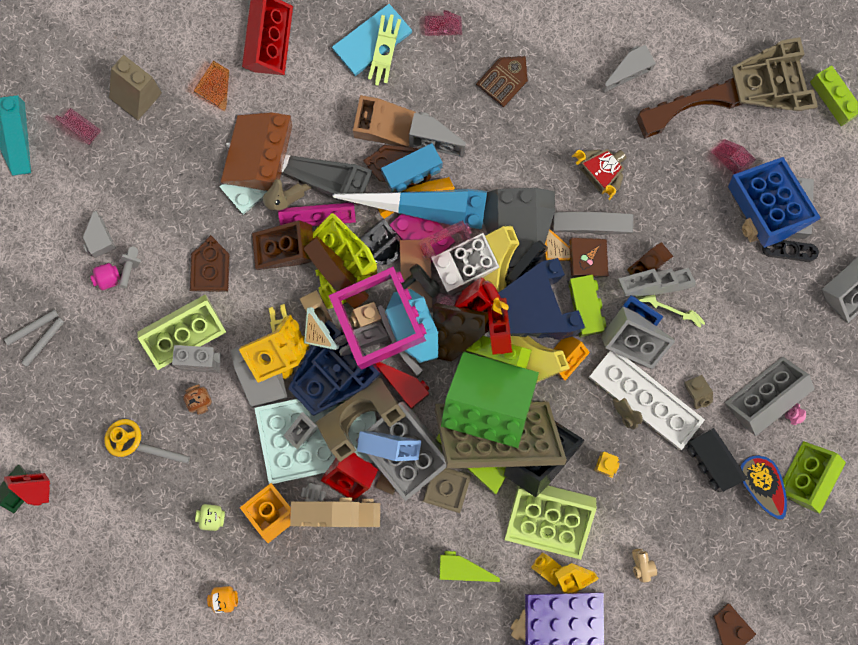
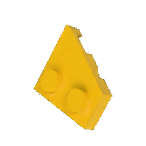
[554,563,599,593]

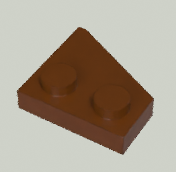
[713,603,756,645]

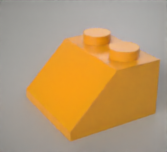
[240,483,291,543]

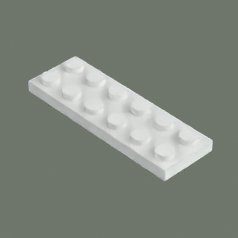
[588,350,705,450]

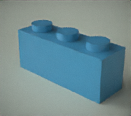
[381,143,443,193]

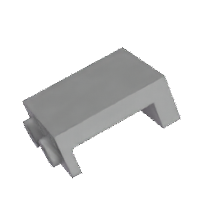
[172,345,221,373]

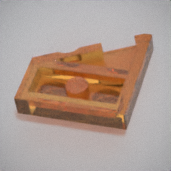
[194,60,229,111]

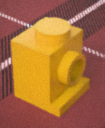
[594,452,620,478]

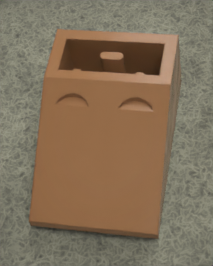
[353,95,416,147]

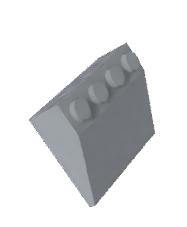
[356,401,446,501]

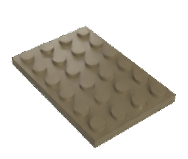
[434,402,567,469]

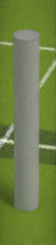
[4,309,59,346]
[21,317,64,367]
[133,442,190,464]

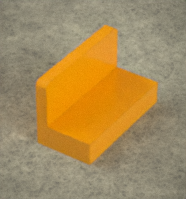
[554,336,590,381]

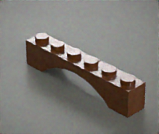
[636,78,743,139]

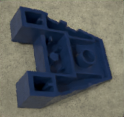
[499,258,585,340]

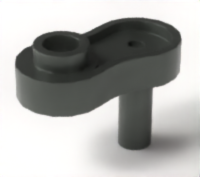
[401,264,441,298]

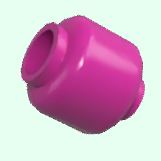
[90,263,121,290]

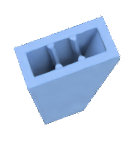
[357,431,421,461]

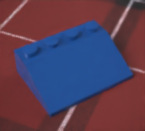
[728,157,821,247]

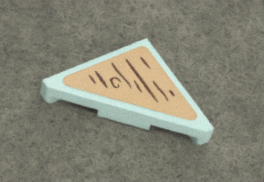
[304,307,339,350]

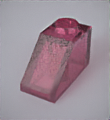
[711,139,756,174]

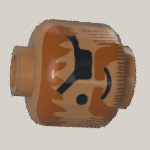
[183,385,212,415]

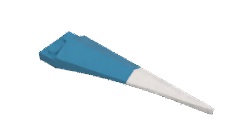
[333,189,487,229]

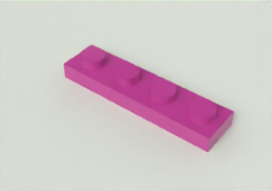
[278,203,356,226]

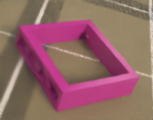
[329,267,427,370]

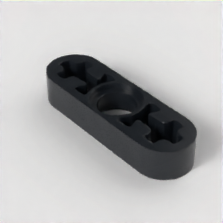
[505,240,548,285]
[762,240,819,262]

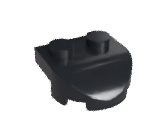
[359,218,401,265]

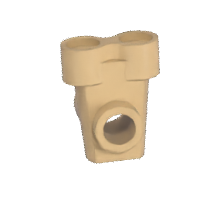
[632,549,657,583]
[511,609,525,641]

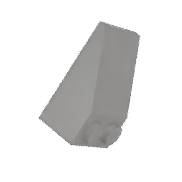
[409,112,466,157]
[601,307,675,369]
[231,347,287,407]

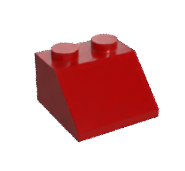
[320,452,378,501]

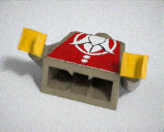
[571,149,627,200]

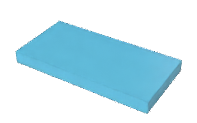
[332,4,412,76]

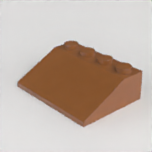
[221,112,292,191]

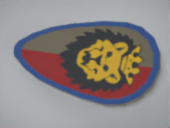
[740,455,787,520]

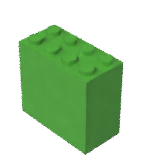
[441,352,539,448]

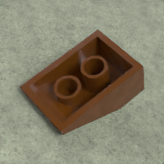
[252,220,313,270]

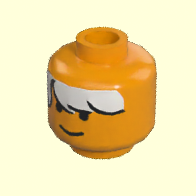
[207,586,238,614]

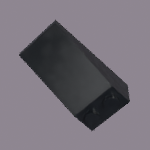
[504,421,584,497]

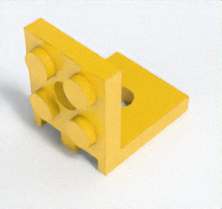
[239,315,309,383]

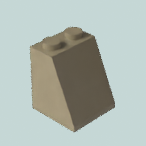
[109,55,162,120]

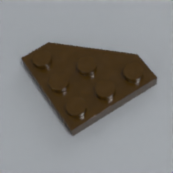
[432,303,489,362]

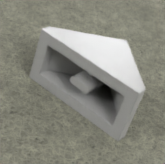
[284,412,318,449]

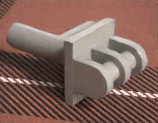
[118,246,141,288]

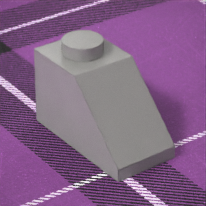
[83,211,116,258]

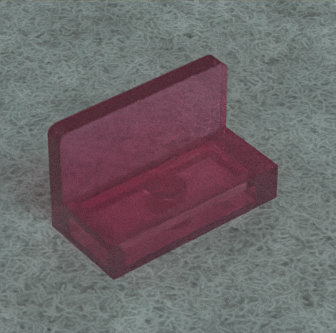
[55,108,101,145]

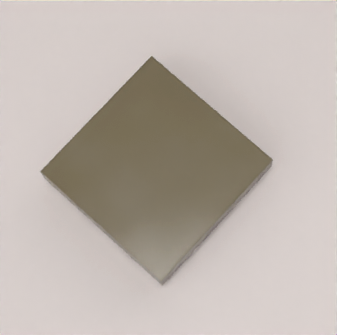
[423,468,471,513]

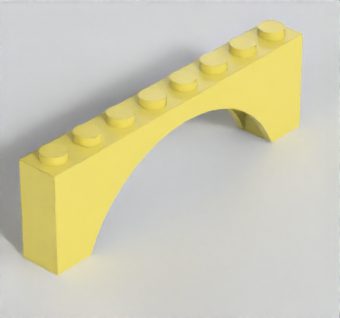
[483,226,570,383]

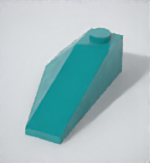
[0,95,31,176]

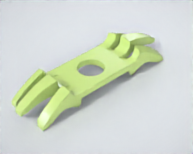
[368,14,401,86]
[636,295,705,328]

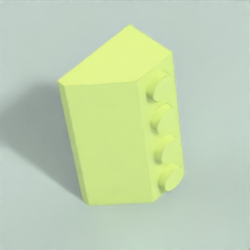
[137,294,226,370]

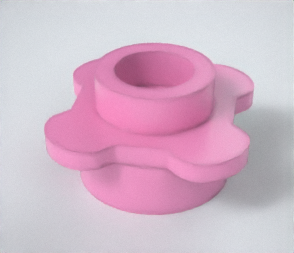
[785,403,806,425]

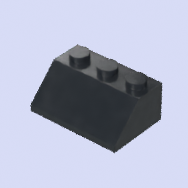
[686,428,748,492]

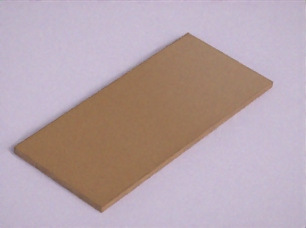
[400,239,432,308]

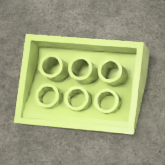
[505,486,597,560]

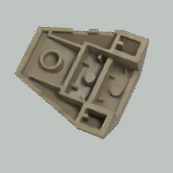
[732,37,818,111]

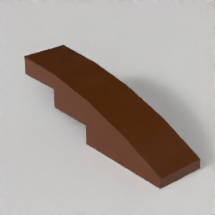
[303,236,369,309]

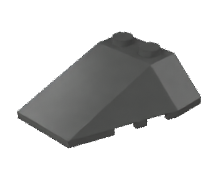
[483,188,555,268]

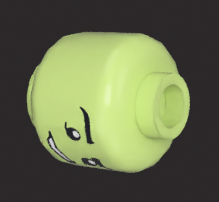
[195,504,225,531]

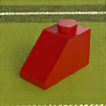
[4,473,50,506]

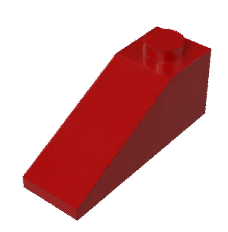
[487,298,512,355]
[375,362,429,409]

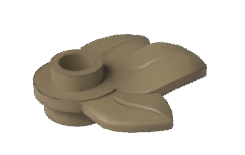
[613,398,643,429]

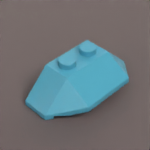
[385,289,438,363]

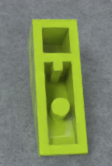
[439,551,500,582]

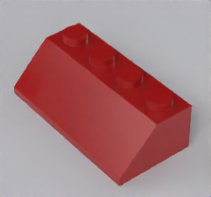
[242,0,293,75]

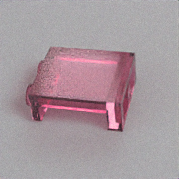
[418,220,472,261]

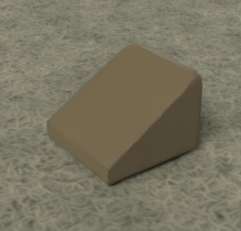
[376,473,396,495]

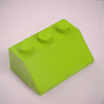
[783,441,846,514]

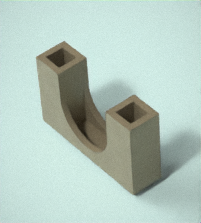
[315,377,406,462]

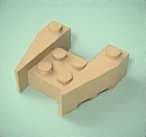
[290,498,380,527]

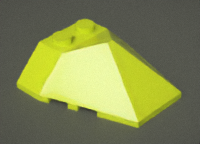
[313,213,378,309]

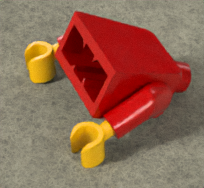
[454,277,508,315]

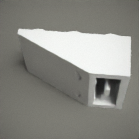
[432,233,499,296]

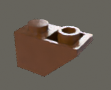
[627,242,674,275]

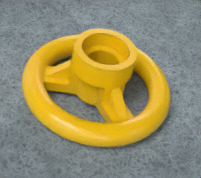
[104,419,141,457]

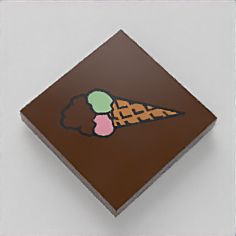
[569,238,609,277]

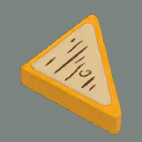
[545,229,570,261]

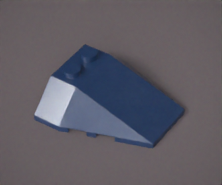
[288,320,381,416]

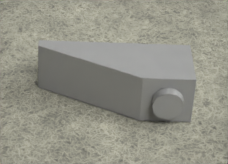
[602,45,656,93]

